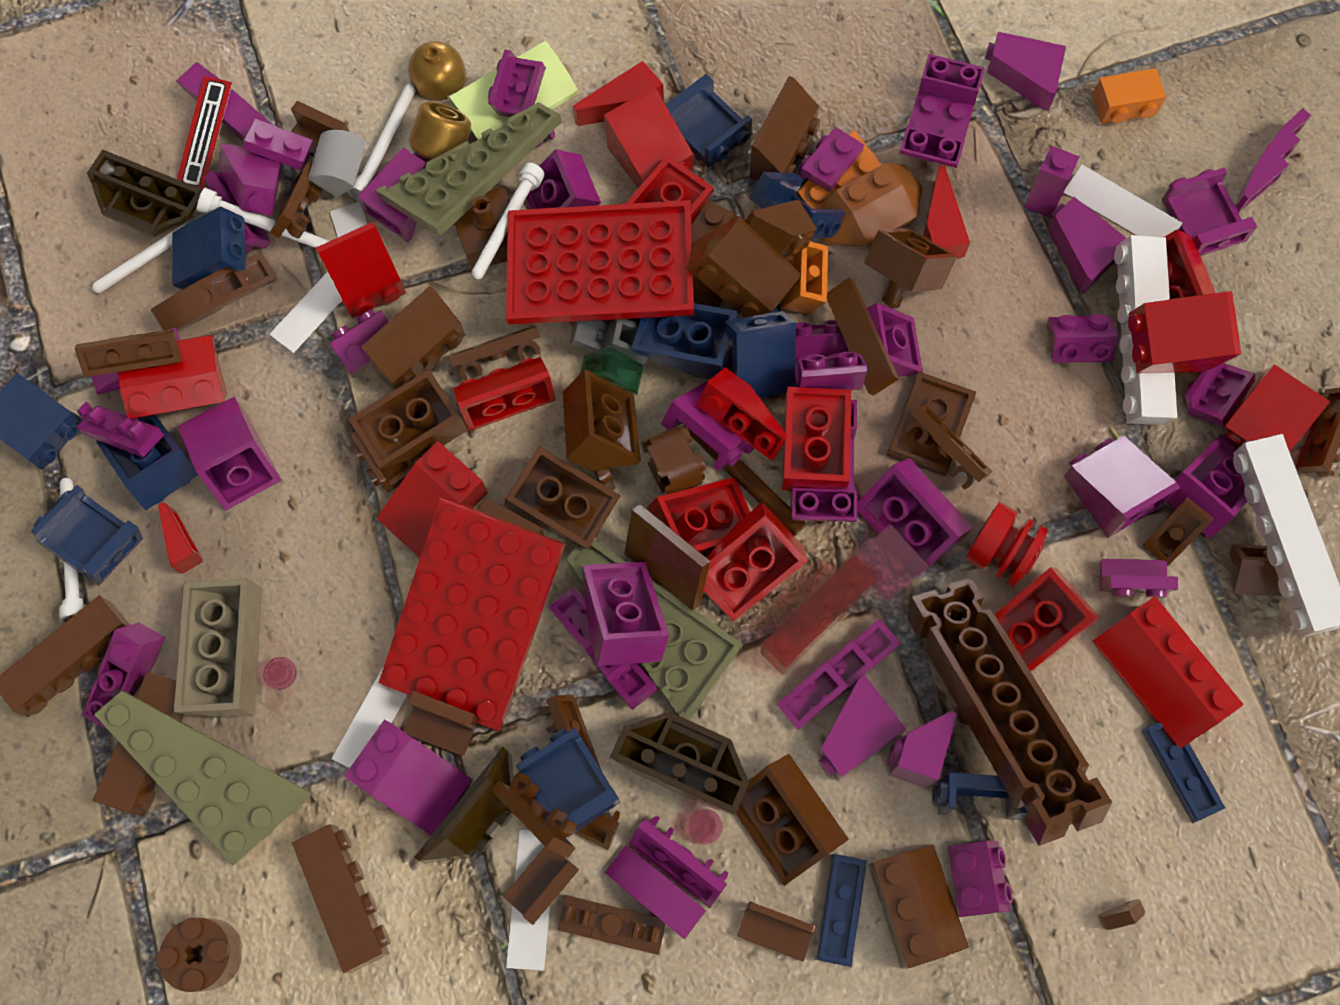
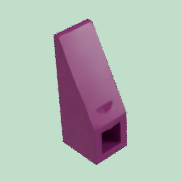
[82,622,165,731]

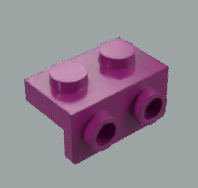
[488,49,546,117]
[243,119,313,170]
[799,127,864,192]
[328,309,389,374]
[1047,314,1119,363]
[1184,363,1255,427]
[1100,558,1178,598]
[947,840,1013,917]

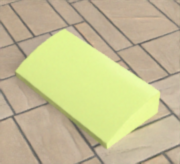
[449,41,579,141]

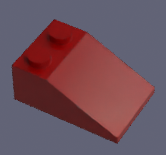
[625,155,714,224]
[316,222,406,318]
[781,387,852,491]
[377,441,488,558]
[645,477,750,557]
[704,502,808,621]
[995,567,1101,672]

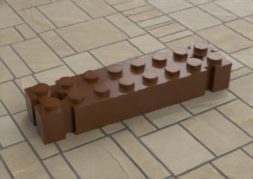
[907,578,1112,846]

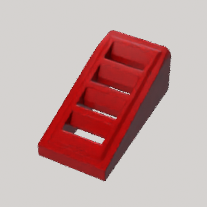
[158,502,203,574]

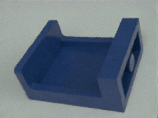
[665,74,752,168]
[749,172,845,239]
[172,206,246,290]
[725,311,796,398]
[0,373,82,470]
[31,485,143,586]
[516,728,621,838]
[932,772,1028,820]

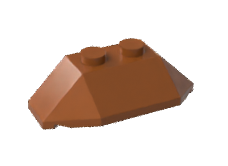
[819,163,923,247]

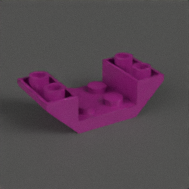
[899,54,985,168]
[795,320,867,390]
[790,400,857,522]

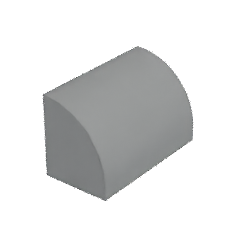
[308,130,366,198]

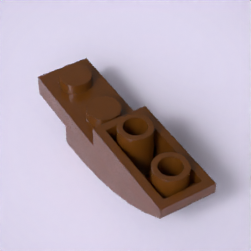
[151,252,277,331]

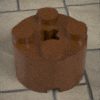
[641,425,706,495]
[156,918,242,992]

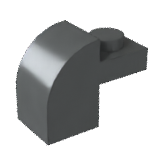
[569,319,639,363]

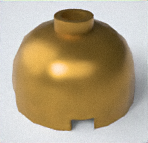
[408,41,467,101]

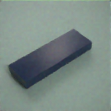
[1141,722,1226,823]
[816,854,867,967]

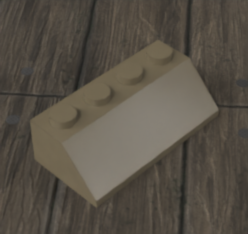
[174,578,262,718]

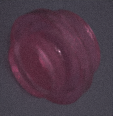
[263,657,297,690]
[689,809,723,844]

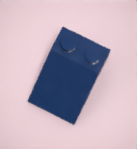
[631,303,739,380]
[96,414,198,510]

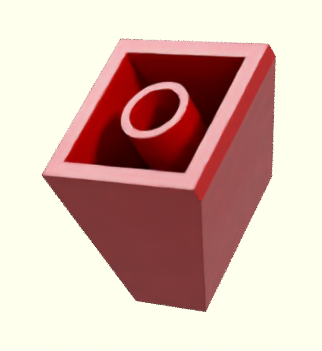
[604,86,693,188]
[1128,291,1241,374]
[1222,364,1330,452]

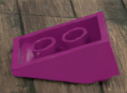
[1167,433,1248,539]
[582,562,669,666]
[344,719,473,835]

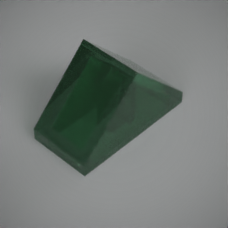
[580,347,644,395]

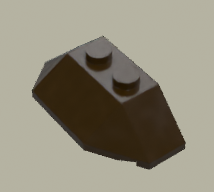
[87,149,203,237]
[610,711,749,816]
[414,746,514,864]

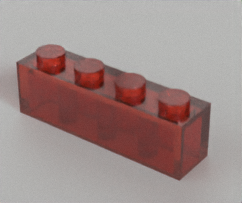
[760,555,878,675]

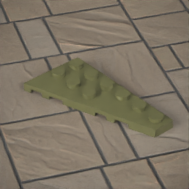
[376,102,562,236]
[566,540,743,720]
[94,691,314,866]

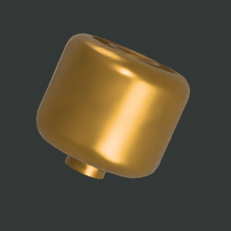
[409,102,471,162]

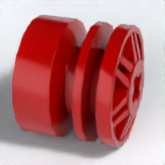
[964,501,1048,588]

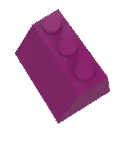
[857,458,974,577]

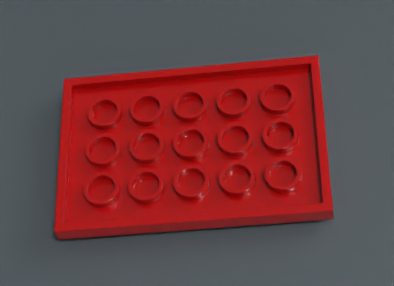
[506,200,694,325]
[378,498,566,731]

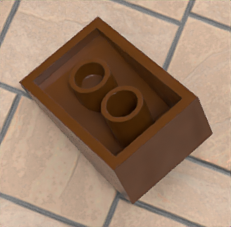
[349,369,468,470]
[504,446,621,550]

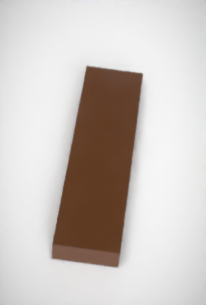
[827,277,899,396]

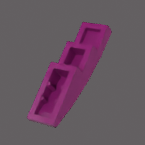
[176,62,272,140]
[1235,108,1312,213]
[548,587,658,710]
[776,618,902,730]

